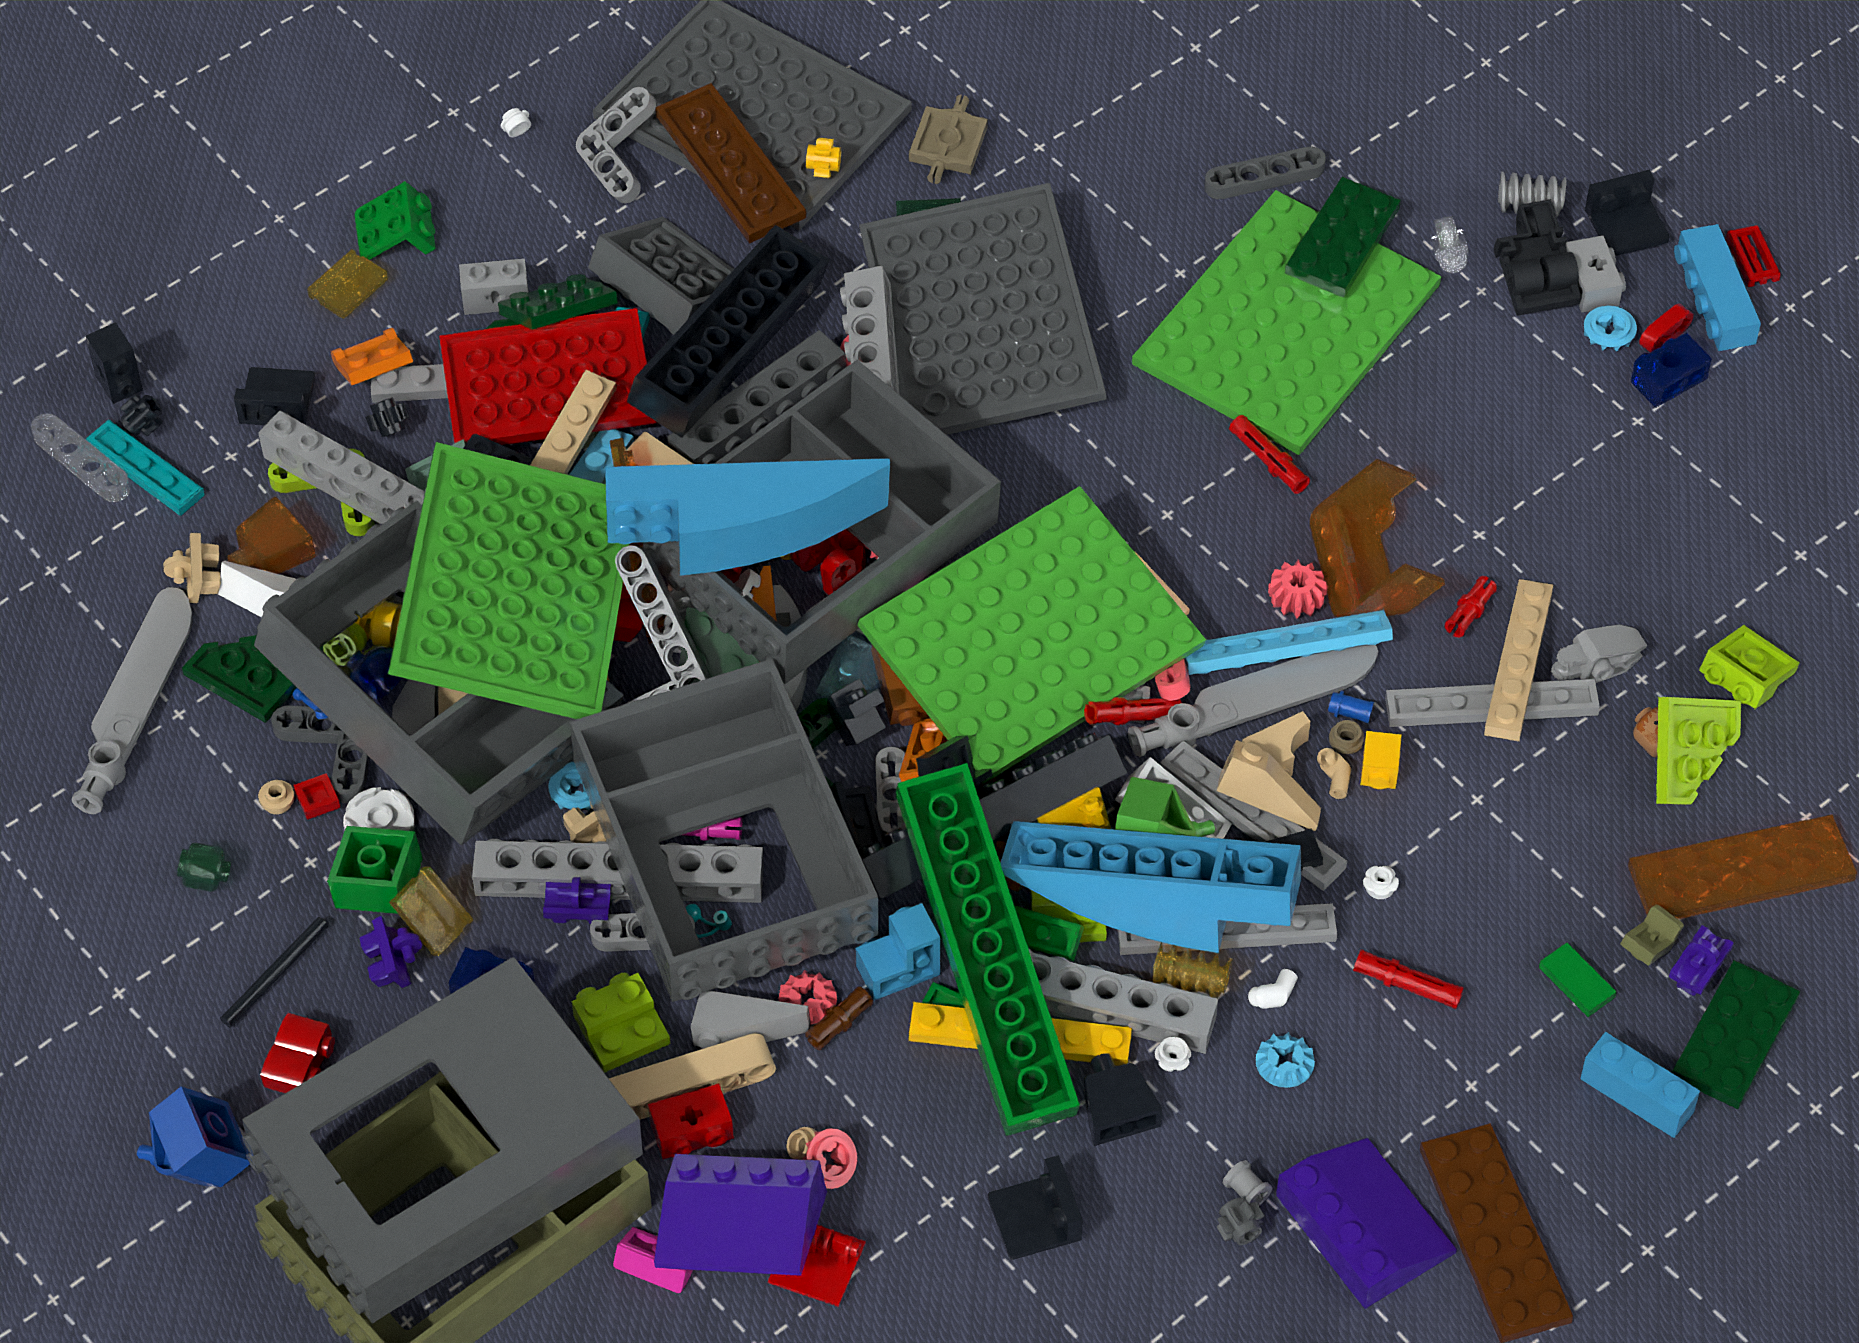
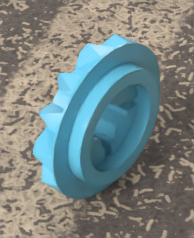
[1584,306,1637,352]
[548,762,591,811]
[1256,1032,1315,1088]

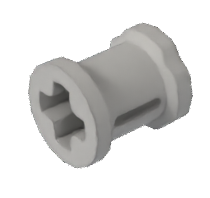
[1222,1160,1272,1206]

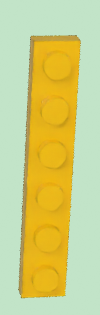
[909,1002,1132,1066]

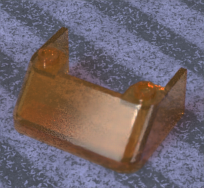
[1310,459,1445,617]

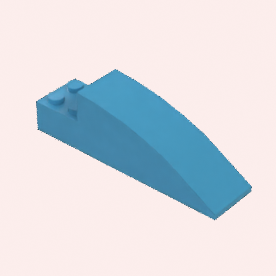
[605,459,890,576]
[1000,821,1301,953]

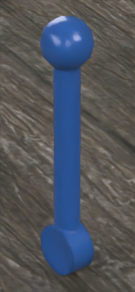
[292,688,328,719]

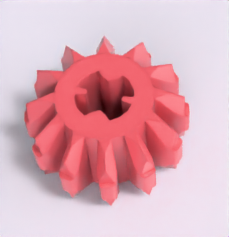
[1268,559,1327,619]

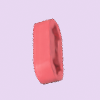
[1155,659,1191,701]

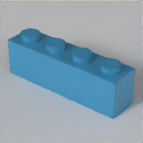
[1674,224,1761,351]

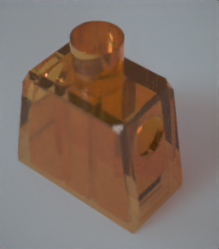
[227,496,316,574]

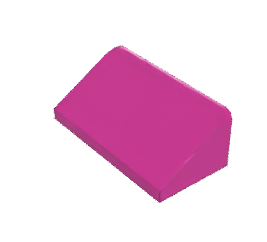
[613,1227,693,1293]

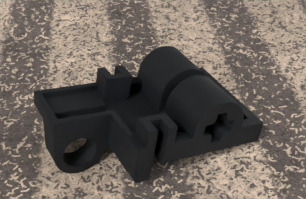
[1494,199,1582,316]

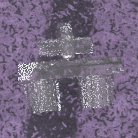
[1431,216,1469,273]

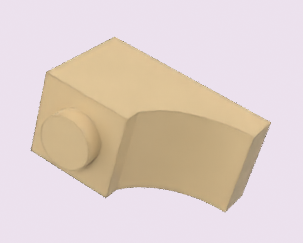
[1242,711,1310,776]

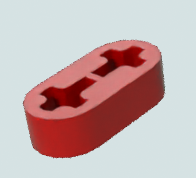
[1639,303,1694,355]

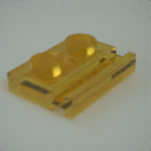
[307,249,388,319]
[389,867,474,956]

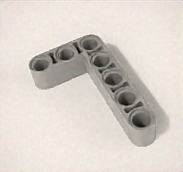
[615,545,711,705]

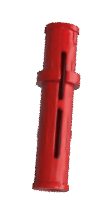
[1229,415,1310,494]
[1084,697,1182,725]
[1353,949,1464,1009]

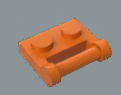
[331,328,413,385]

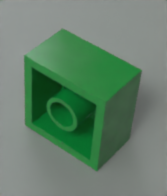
[327,826,423,914]

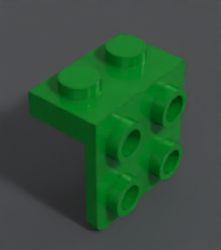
[355,181,436,261]

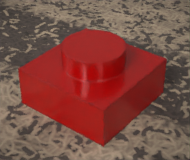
[293,773,340,820]

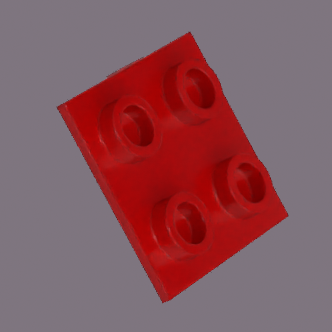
[768,1225,866,1307]

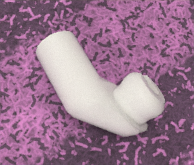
[1248,969,1298,1009]

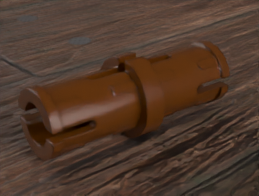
[805,986,873,1050]

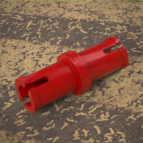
[1444,576,1497,638]

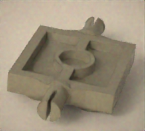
[909,95,988,184]

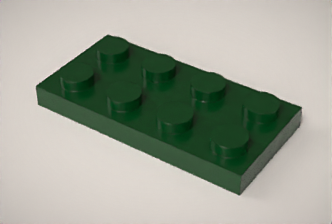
[1285,177,1401,298]
[1672,960,1801,1109]

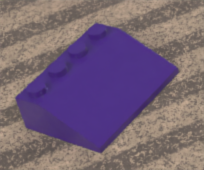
[1276,1138,1457,1309]
[654,1154,827,1276]

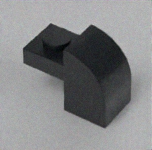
[827,678,886,746]

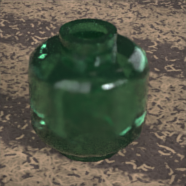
[176,842,231,892]

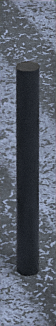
[220,917,328,1028]

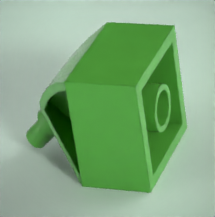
[1115,777,1215,837]

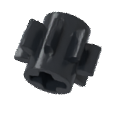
[120,393,163,436]
[365,397,409,437]

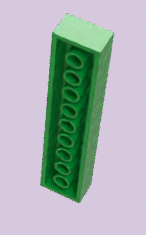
[896,763,1080,1136]

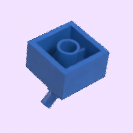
[137,1086,250,1187]

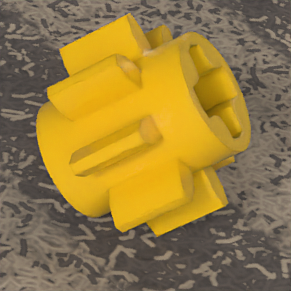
[806,138,841,178]

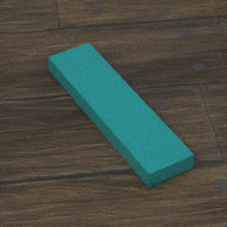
[85,420,205,516]

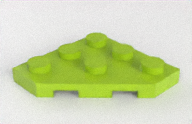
[1656,697,1741,805]

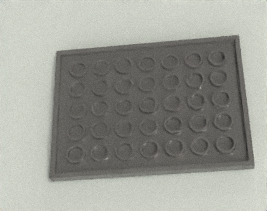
[593,0,912,231]
[859,183,1107,435]

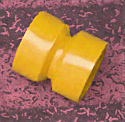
[355,601,402,648]

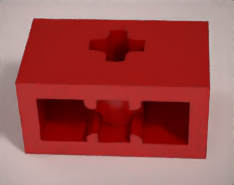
[648,1084,734,1159]

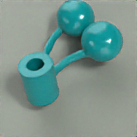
[685,904,732,938]

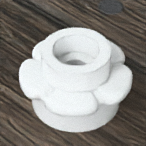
[500,108,531,137]
[1363,866,1399,899]
[1155,1037,1191,1072]

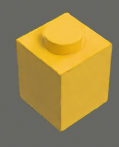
[1360,731,1402,789]

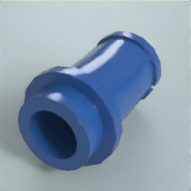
[1328,690,1374,723]

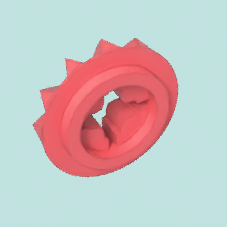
[778,970,837,1025]
[802,1128,857,1189]

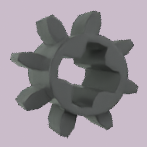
[1217,1198,1264,1245]

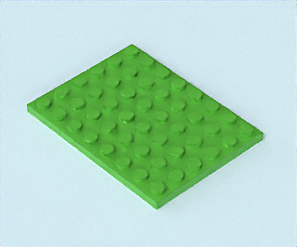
[1132,190,1441,455]
[388,442,629,719]
[858,486,1206,784]

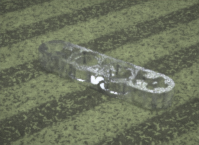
[31,413,130,502]

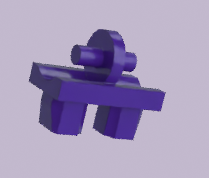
[543,877,611,924]
[359,916,422,988]
[1669,925,1734,996]

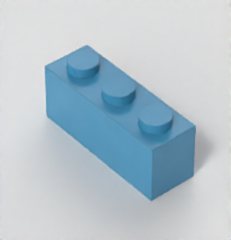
[1580,1032,1700,1138]

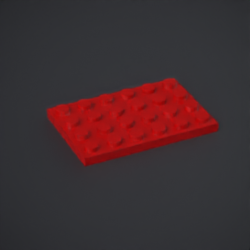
[439,308,656,445]

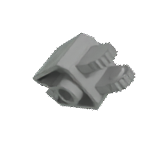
[1551,624,1647,683]

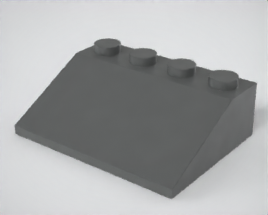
[588,216,734,334]

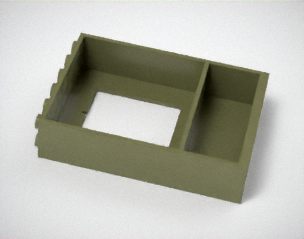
[254,1072,652,1343]

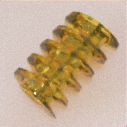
[1153,942,1233,999]

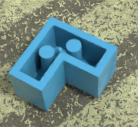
[856,903,940,1000]

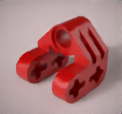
[790,529,866,596]

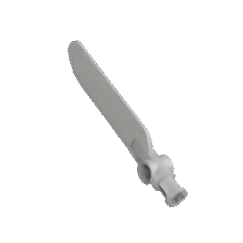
[72,587,193,814]
[1128,644,1378,757]

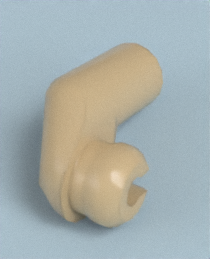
[1317,748,1351,799]

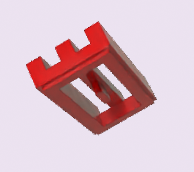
[1725,225,1780,287]

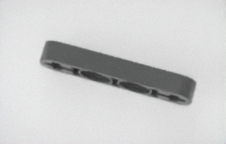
[1204,146,1326,199]

